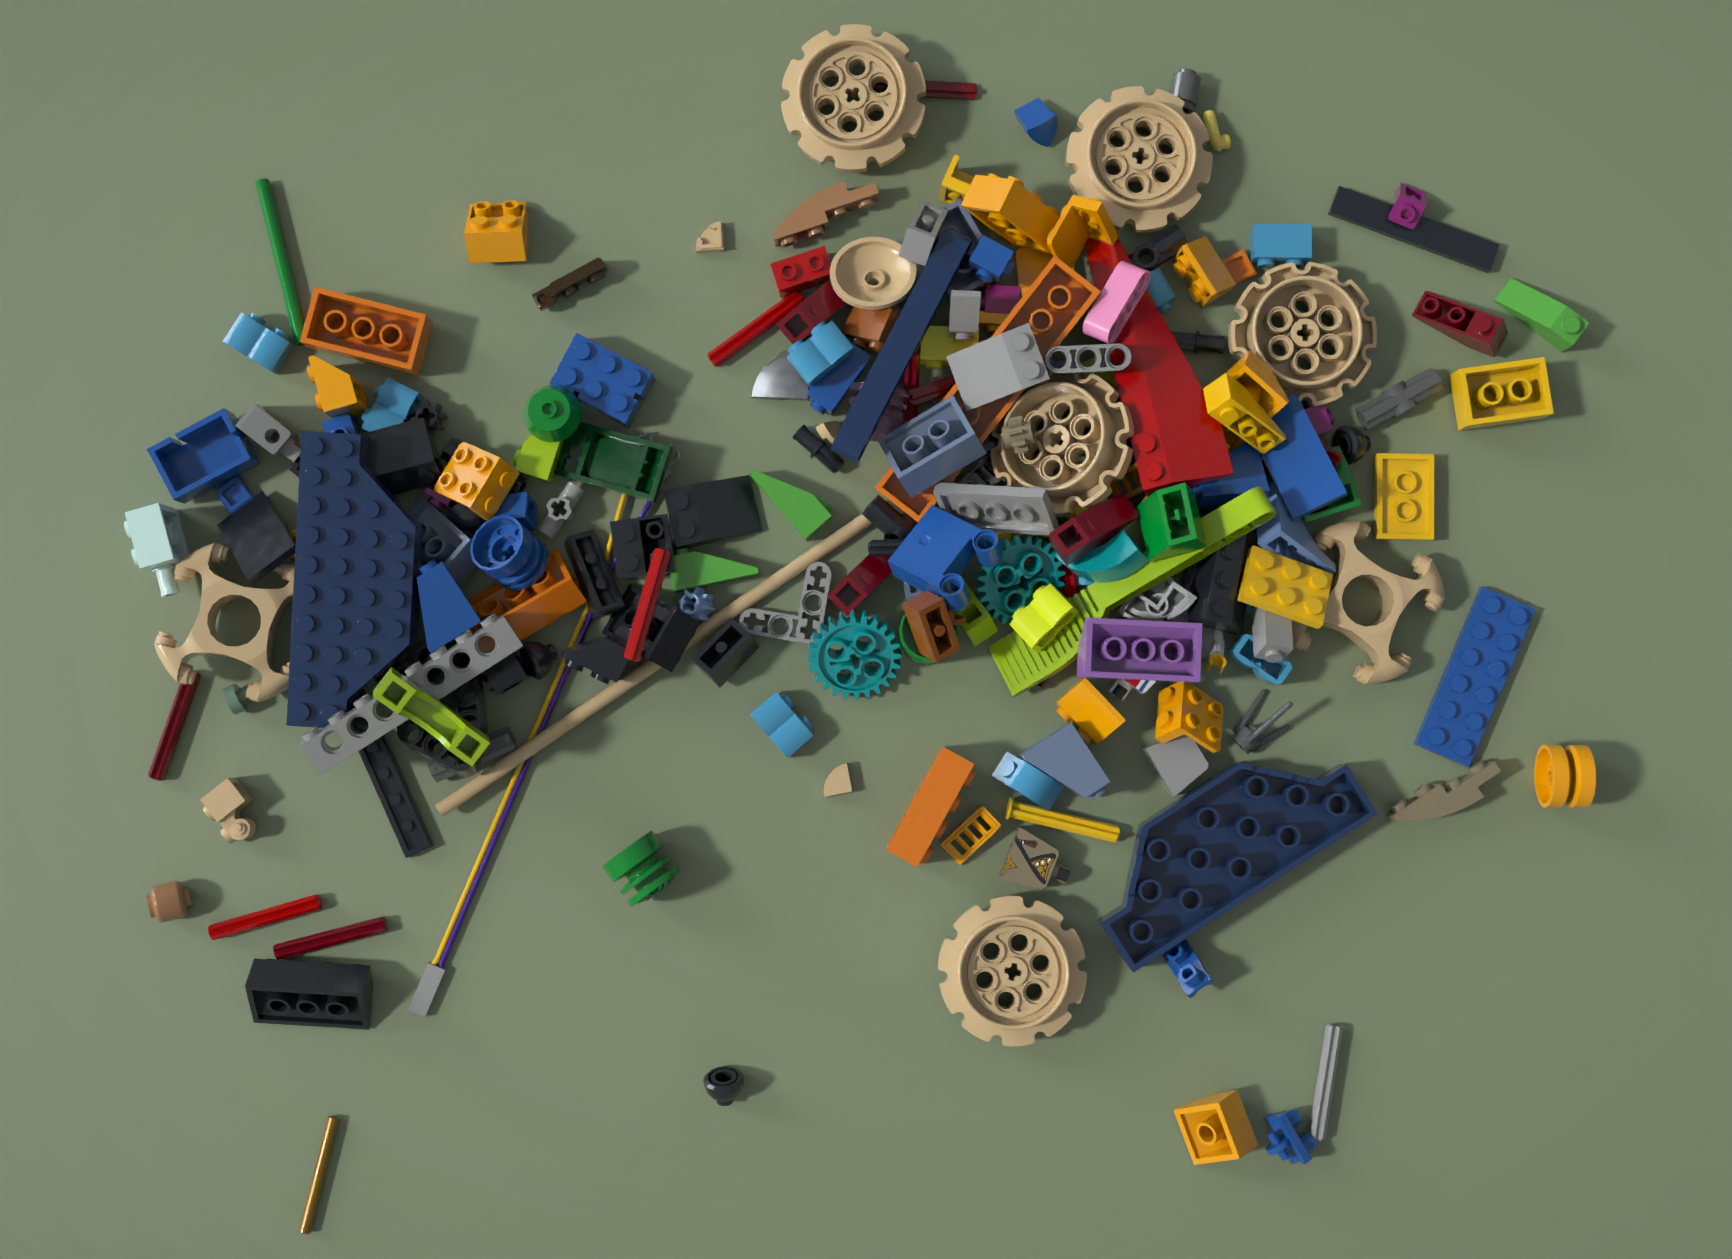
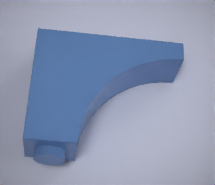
[1256,481,1337,574]

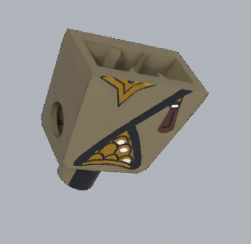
[998,826,1071,889]

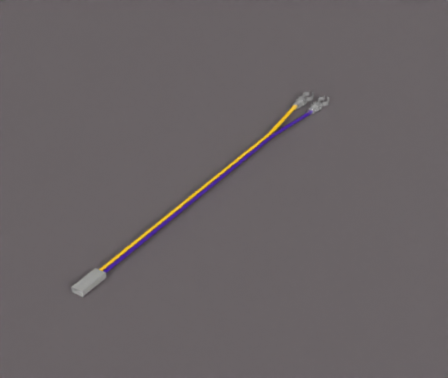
[408,432,680,1017]

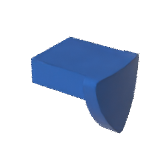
[1014,98,1058,147]

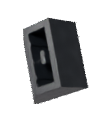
[610,514,676,581]
[560,636,628,684]

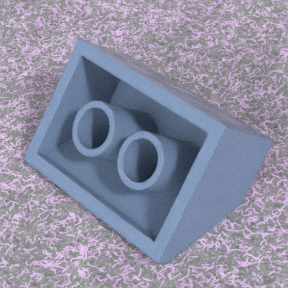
[878,395,987,498]

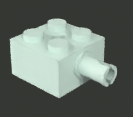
[124,503,190,597]

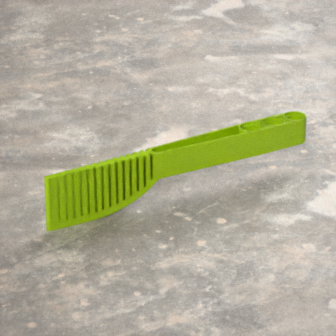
[988,487,1276,697]

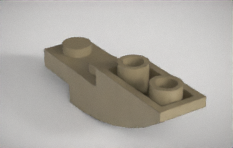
[1385,760,1501,822]

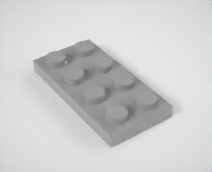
[933,483,1059,536]

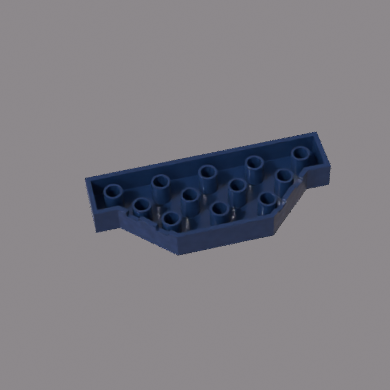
[286,431,422,728]
[1098,762,1378,973]

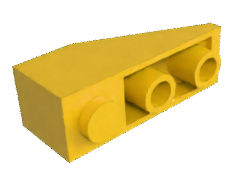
[1203,373,1286,454]

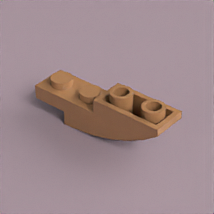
[772,181,879,248]

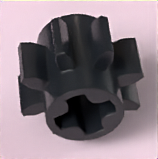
[410,400,448,437]

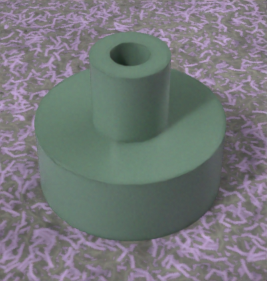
[223,684,250,715]

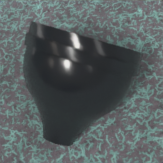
[446,503,487,534]

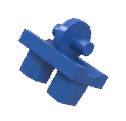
[1163,939,1214,998]
[1265,1109,1317,1164]

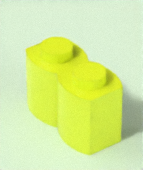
[1009,584,1079,652]

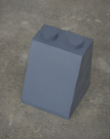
[1018,723,1110,799]

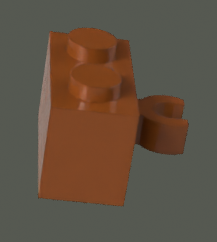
[842,306,900,353]
[902,590,966,663]

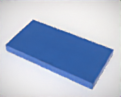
[1260,392,1348,521]

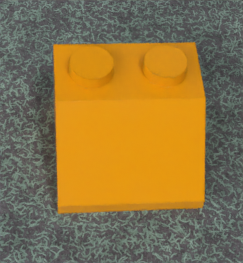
[1055,678,1126,745]
[1174,1090,1258,1165]

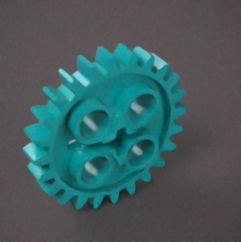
[973,533,1066,624]
[808,610,902,700]

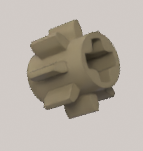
[1002,415,1036,454]

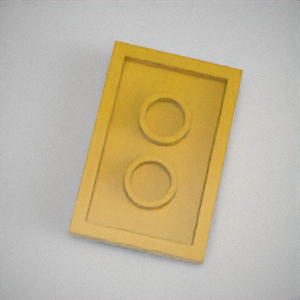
[1374,453,1434,541]
[1237,545,1333,629]

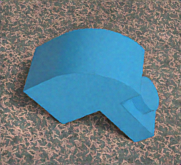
[992,752,1064,811]

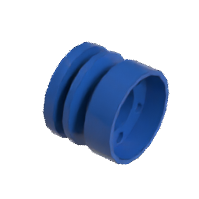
[470,515,548,591]

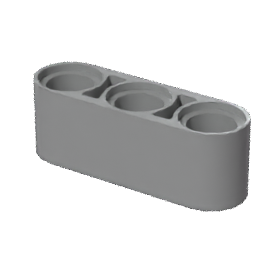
[1043,344,1131,373]

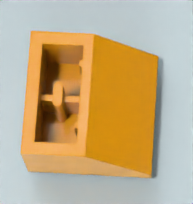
[464,200,529,263]
[1173,236,1236,308]
[307,355,370,418]

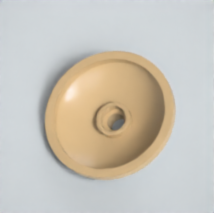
[830,237,917,310]

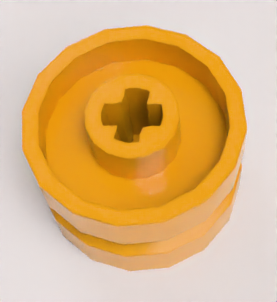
[1534,745,1596,808]

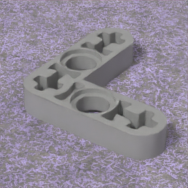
[739,562,831,644]

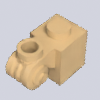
[200,777,256,844]

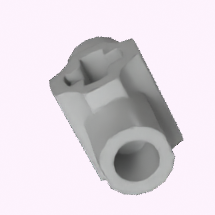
[538,481,585,539]

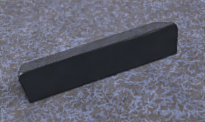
[564,529,625,620]

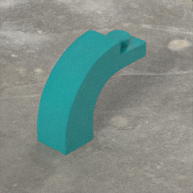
[1055,521,1148,583]

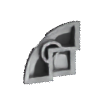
[751,350,809,401]
[1118,577,1198,621]

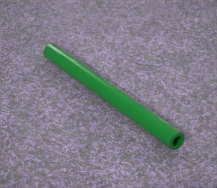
[255,178,305,346]

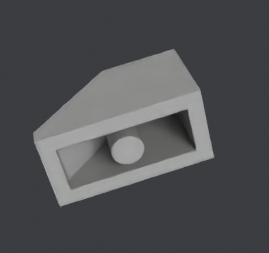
[898,200,948,266]
[948,290,981,342]

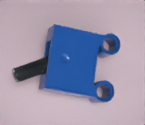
[868,505,1003,611]

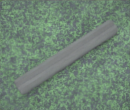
[1309,1024,1343,1141]

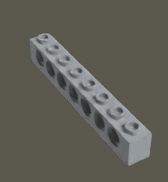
[299,613,523,776]

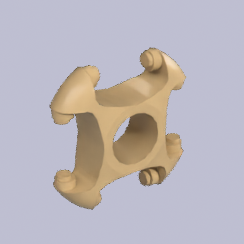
[1292,520,1445,685]
[154,542,295,702]

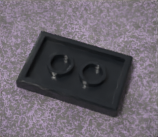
[217,491,296,585]

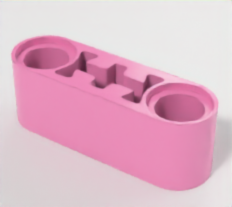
[1083,261,1150,344]

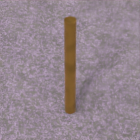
[299,1116,339,1234]

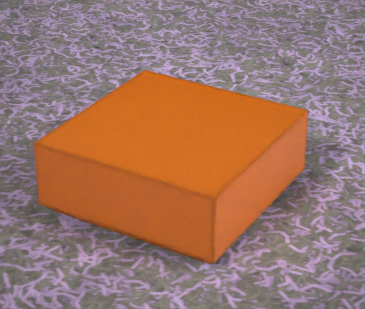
[1221,249,1257,285]

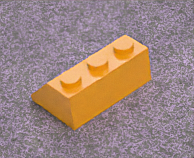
[1221,350,1289,452]

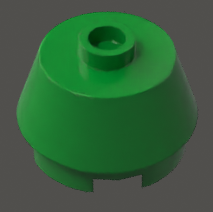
[524,385,581,442]

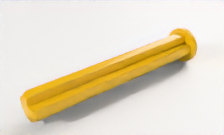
[1005,797,1120,843]

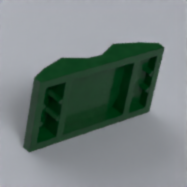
[554,422,673,503]

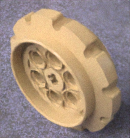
[781,24,926,173]
[1065,86,1213,233]
[1228,262,1377,407]
[990,371,1134,517]
[938,895,1087,1047]

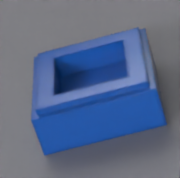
[214,475,255,515]

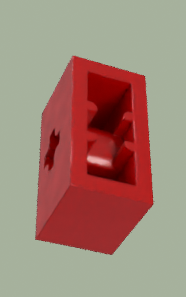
[770,246,831,298]

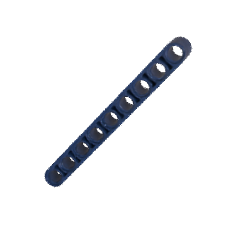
[830,227,973,463]

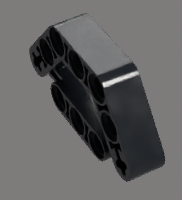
[395,636,488,777]

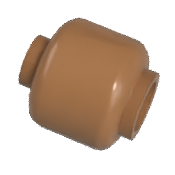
[146,881,193,923]

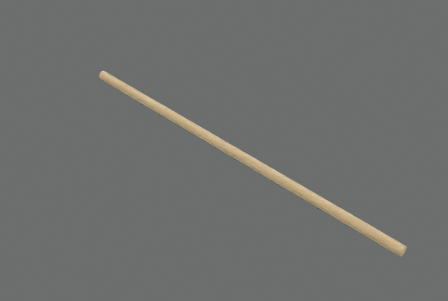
[435,514,872,816]

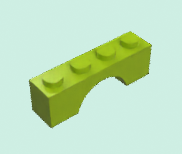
[373,667,490,766]

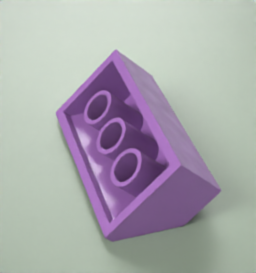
[1077,618,1203,682]

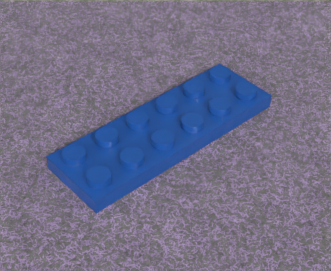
[1414,586,1536,767]

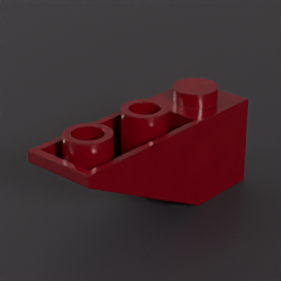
[776,279,846,345]
[1412,291,1508,358]
[1049,493,1139,566]
[827,555,892,617]

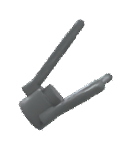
[1232,689,1293,754]

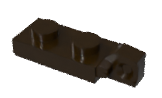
[532,257,608,311]

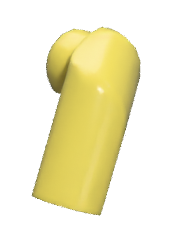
[1201,110,1231,152]

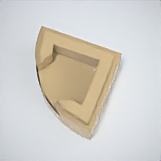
[696,221,725,253]
[816,421,840,443]
[824,763,852,797]

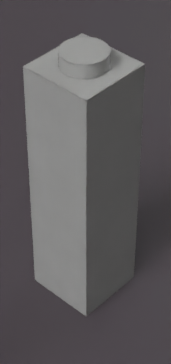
[1251,605,1294,663]

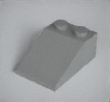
[946,323,1050,411]

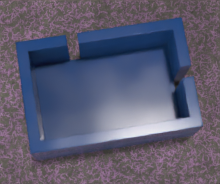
[549,333,656,428]
[147,408,260,504]

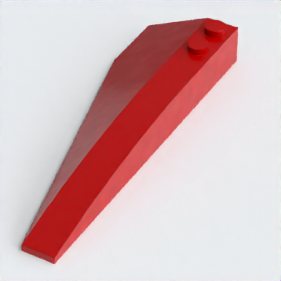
[1085,237,1234,497]

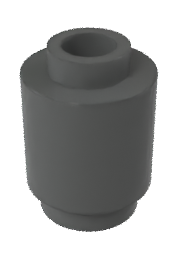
[1170,68,1201,114]

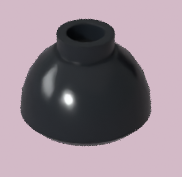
[1332,426,1371,465]
[520,641,558,680]
[703,1066,744,1106]

